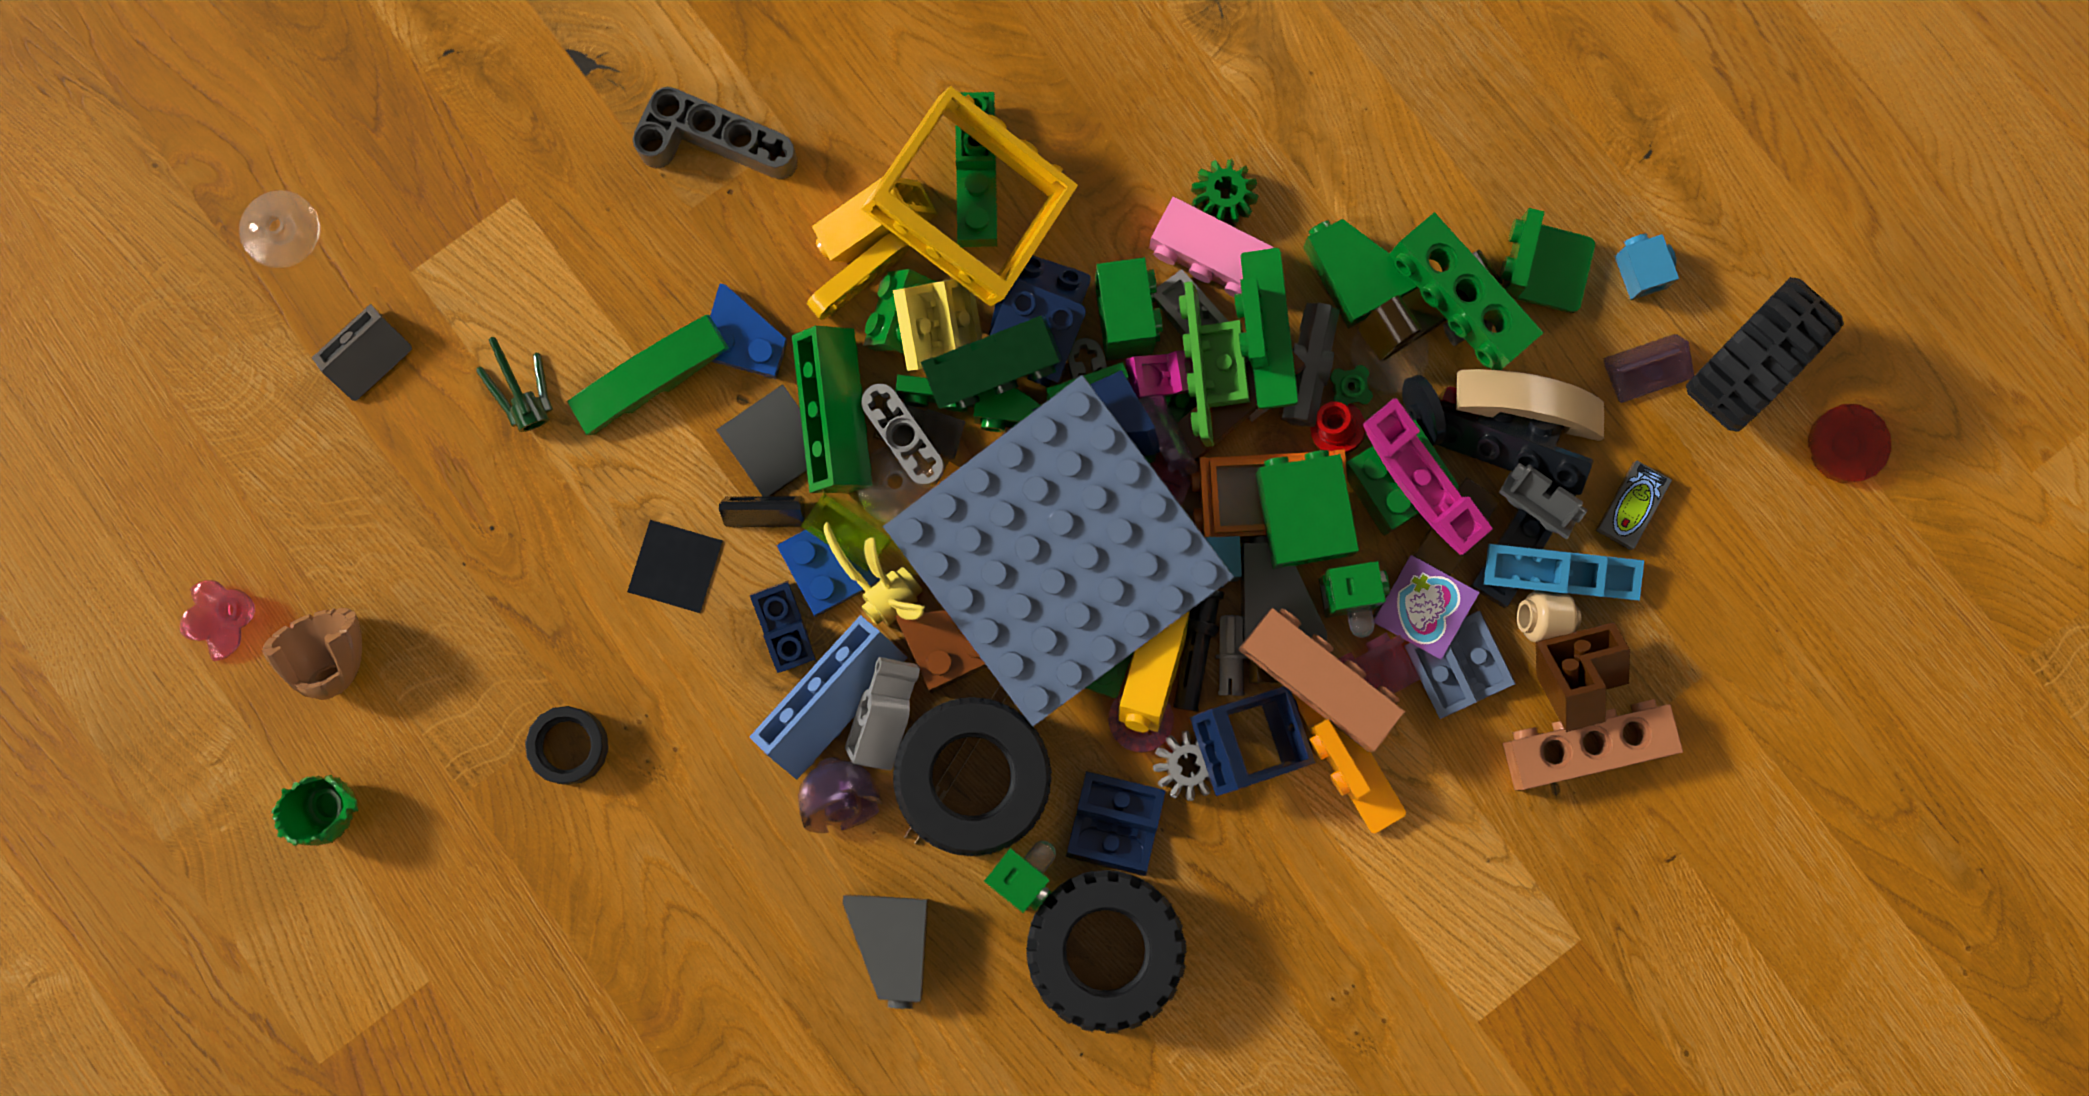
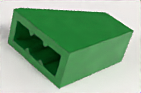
[1303,219,1418,329]

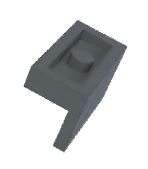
[312,304,412,401]

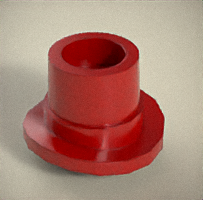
[1310,401,1366,454]

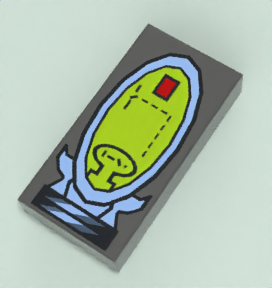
[1595,460,1672,551]

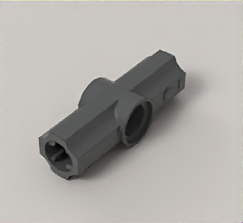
[1281,302,1340,427]

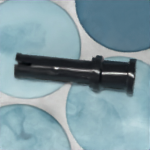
[1173,590,1225,712]

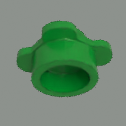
[1330,365,1373,406]

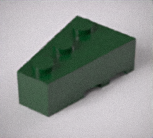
[921,315,1063,410]

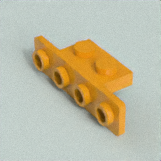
[1291,692,1406,834]

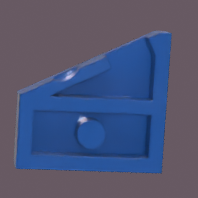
[710,283,787,379]

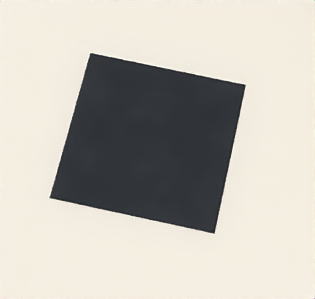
[627,520,723,613]

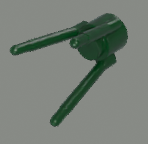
[476,337,553,432]

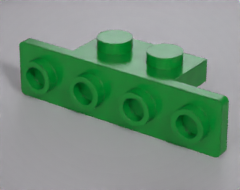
[1234,248,1298,410]

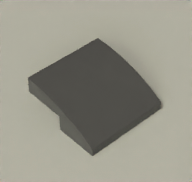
[716,384,807,496]

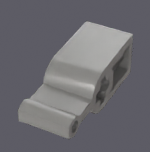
[845,657,920,770]

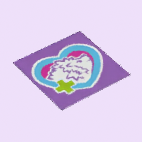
[1373,555,1480,659]

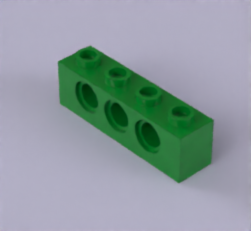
[1388,212,1544,370]

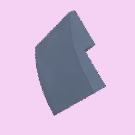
[1404,611,1516,719]

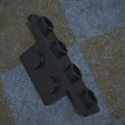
[1438,406,1593,495]

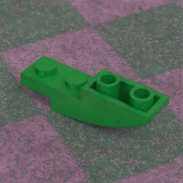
[955,92,998,247]
[895,374,1041,432]

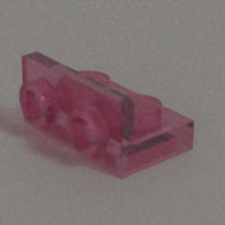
[1338,633,1420,694]

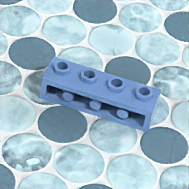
[749,615,908,780]

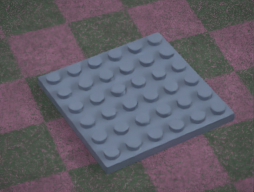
[883,375,1234,727]

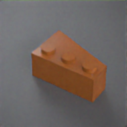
[895,610,987,693]

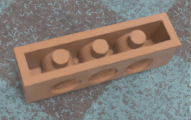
[1503,699,1683,790]

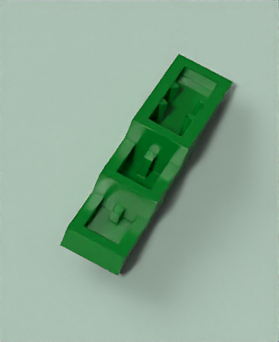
[567,315,729,435]

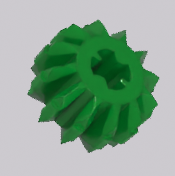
[1191,158,1258,227]

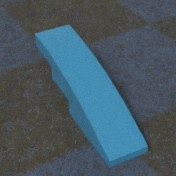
[1484,544,1644,601]

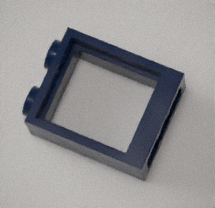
[1189,687,1316,796]

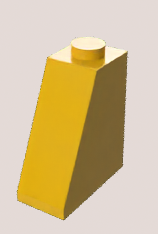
[812,177,938,263]
[1119,612,1189,732]

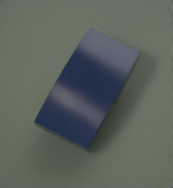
[750,581,816,673]

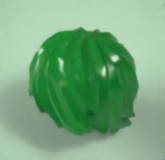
[271,775,358,846]

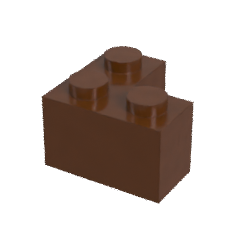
[1536,622,1630,732]

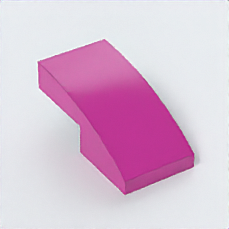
[1125,350,1193,399]

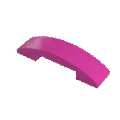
[1363,398,1493,554]

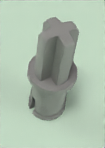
[1215,615,1248,696]

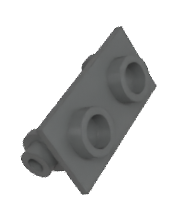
[1499,463,1588,540]

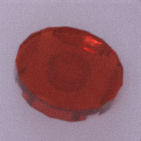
[1808,404,1892,483]

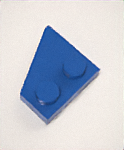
[776,526,880,617]

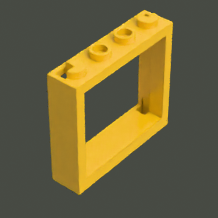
[861,86,1078,307]

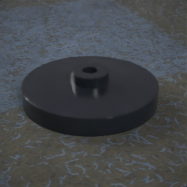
[1402,375,1446,446]

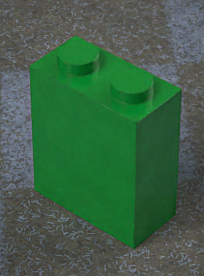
[1255,450,1359,569]

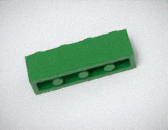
[792,325,873,494]

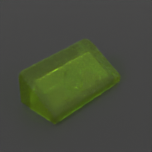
[801,493,893,572]

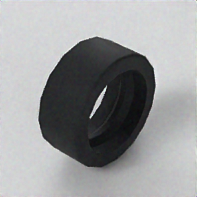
[525,706,608,785]

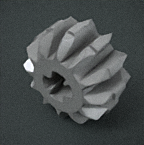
[1153,731,1211,801]

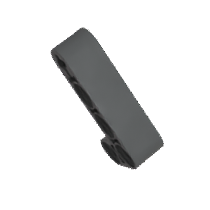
[633,87,798,179]

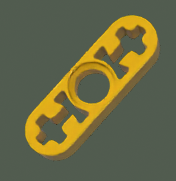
[807,232,909,320]

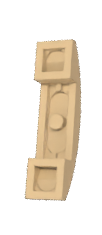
[1456,369,1604,441]

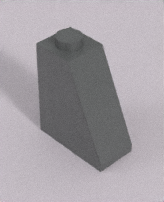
[1240,536,1327,642]
[843,895,928,1009]

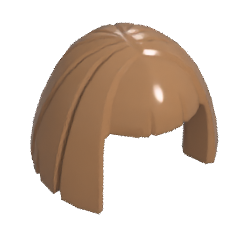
[262,608,362,700]

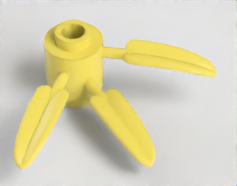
[824,522,924,626]

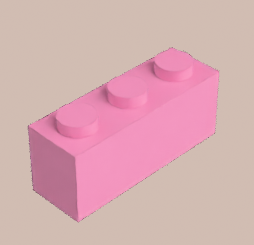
[1149,197,1274,298]

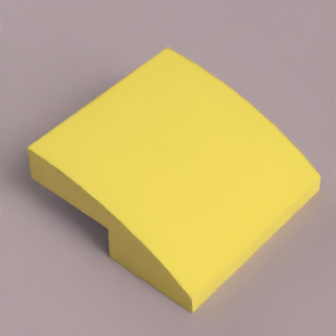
[893,279,982,371]

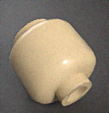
[1517,591,1582,643]

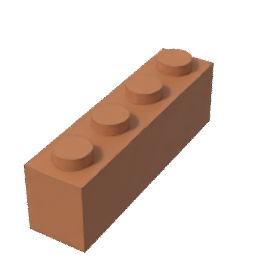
[1238,608,1405,752]

